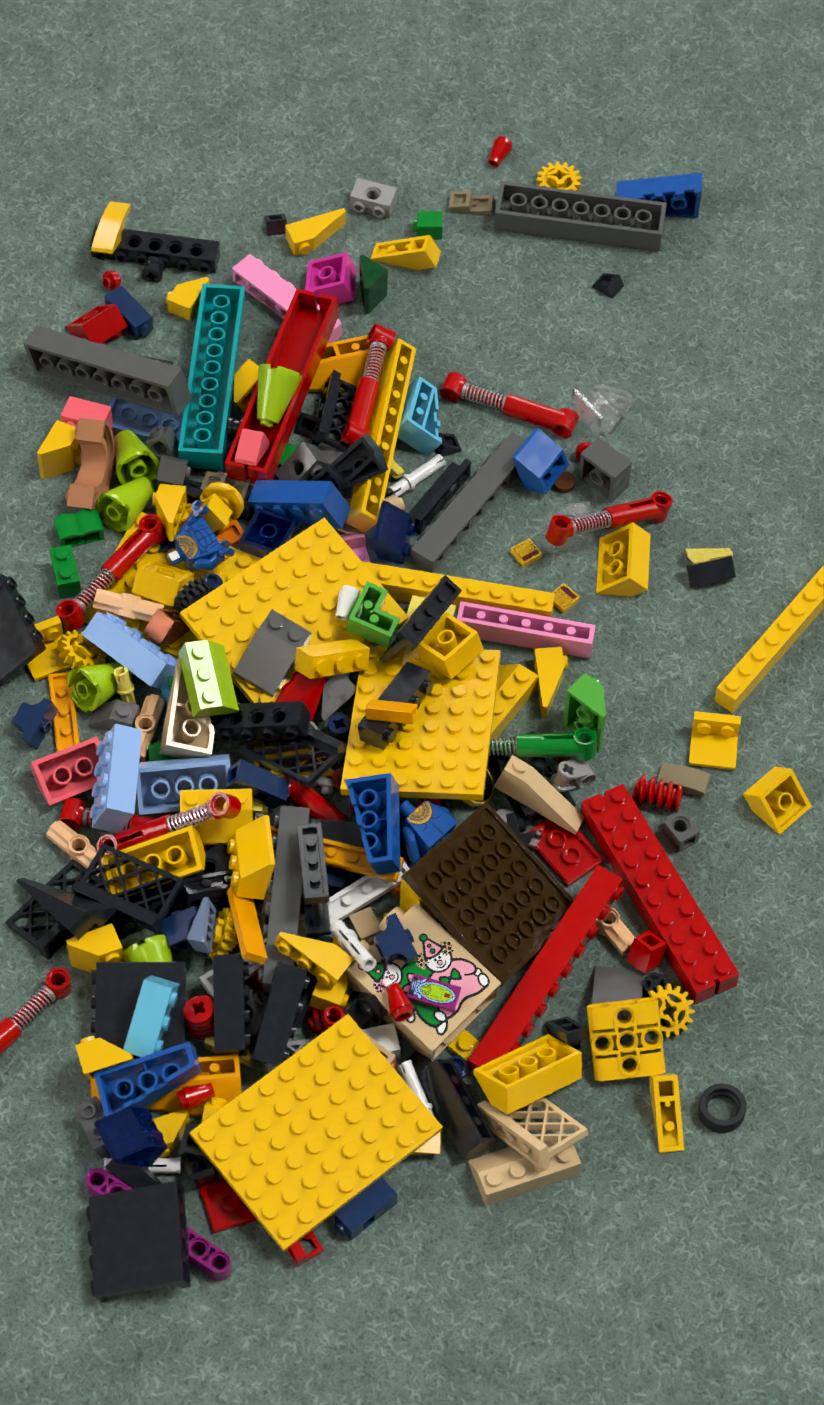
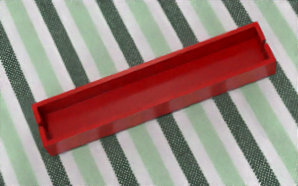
[224,289,340,484]
[580,784,739,1005]

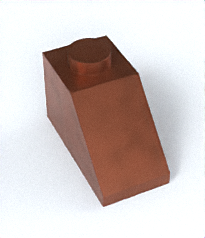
[144,608,190,646]

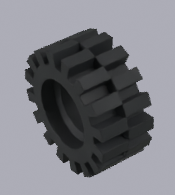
[174,578,214,613]

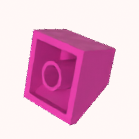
[305,252,357,304]

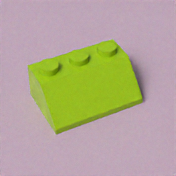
[178,640,239,718]

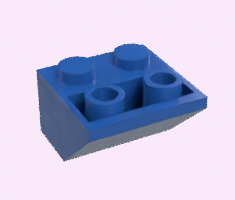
[512,428,569,494]

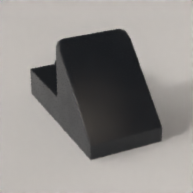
[506,812,543,852]
[344,991,389,1028]
[545,1016,590,1050]
[180,1148,216,1190]

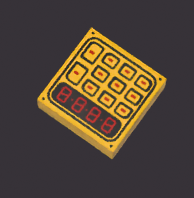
[511,538,542,568]
[552,583,580,613]

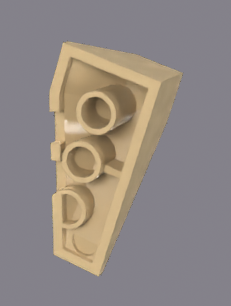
[159,658,215,758]
[494,755,585,834]

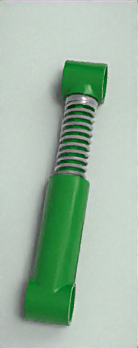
[489,728,597,761]

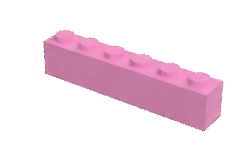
[232,254,342,343]
[457,601,596,659]

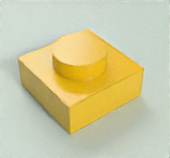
[448,1029,480,1063]

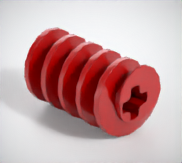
[632,774,683,813]
[184,995,214,1040]

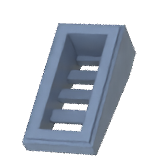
[187,897,216,953]

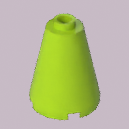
[257,364,302,428]
[114,430,159,485]
[96,477,155,533]
[67,662,132,712]
[123,934,173,962]

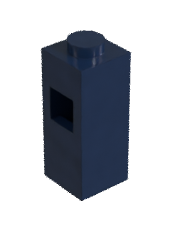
[105,285,153,340]
[225,759,289,809]
[334,1177,398,1241]

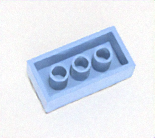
[81,612,177,689]
[90,723,142,833]
[137,754,230,815]

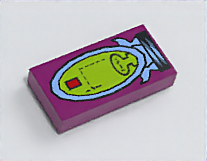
[407,974,461,1013]

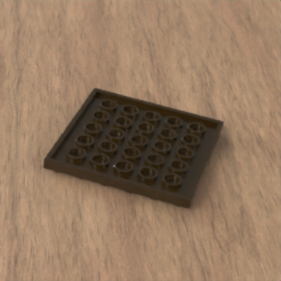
[401,801,574,988]

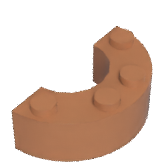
[65,418,115,509]

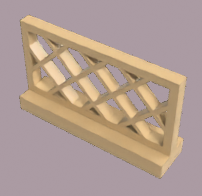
[477,1097,589,1170]

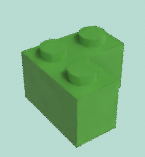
[346,581,400,648]

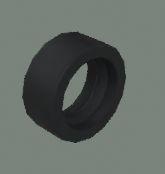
[698,1083,747,1133]

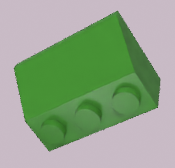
[563,673,606,753]

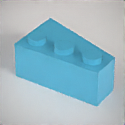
[397,376,442,456]
[123,975,179,1057]

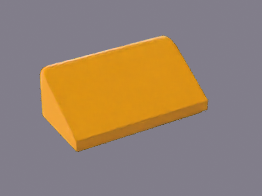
[365,699,418,724]

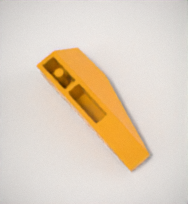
[308,335,381,392]
[90,1054,242,1116]

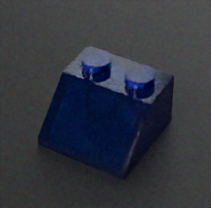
[373,500,416,564]
[239,508,299,558]
[94,1106,168,1167]

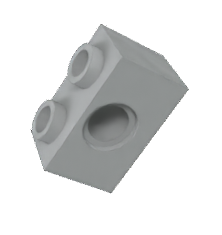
[350,178,397,219]

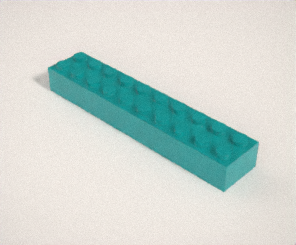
[178,284,246,470]

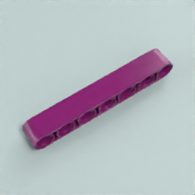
[86,1168,231,1281]

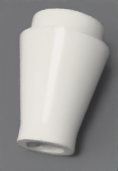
[335,585,360,621]

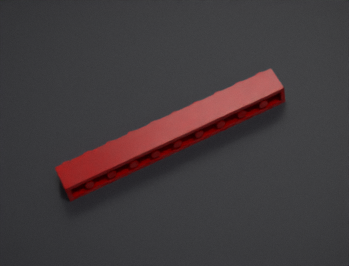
[468,865,624,1070]

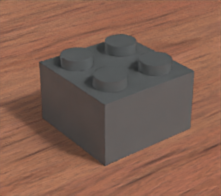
[578,438,632,503]

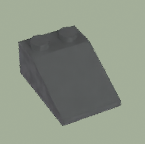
[233,609,311,697]
[591,966,644,1038]

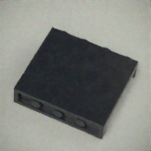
[0,573,46,685]
[91,962,186,1059]
[86,1181,191,1302]

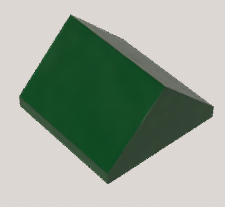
[359,255,388,314]

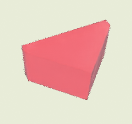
[235,428,270,466]

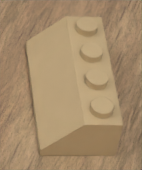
[468,1130,581,1206]

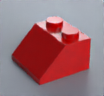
[65,304,128,344]

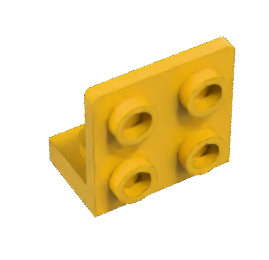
[27,616,71,681]
[689,711,741,770]

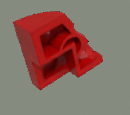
[270,671,327,721]

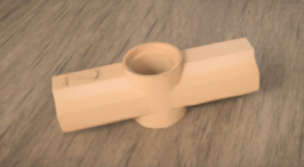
[93,588,164,622]
[135,694,166,763]
[46,820,106,878]
[597,907,635,956]

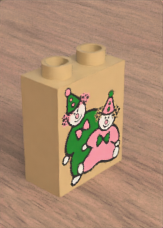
[347,903,501,1061]

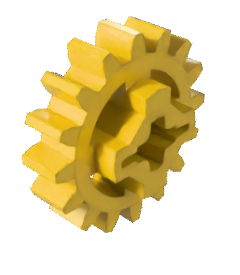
[536,161,582,191]
[57,630,106,669]
[207,908,238,959]
[648,984,695,1037]

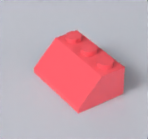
[30,736,99,806]

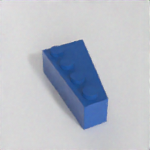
[616,173,702,218]
[247,480,351,529]
[345,773,400,875]
[94,1042,202,1127]

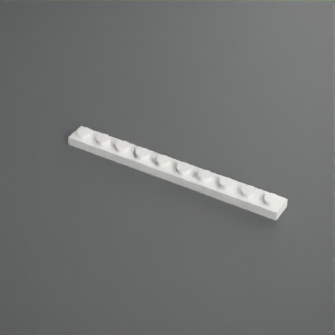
[199,862,410,1000]

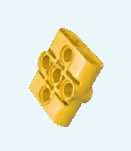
[587,997,666,1081]

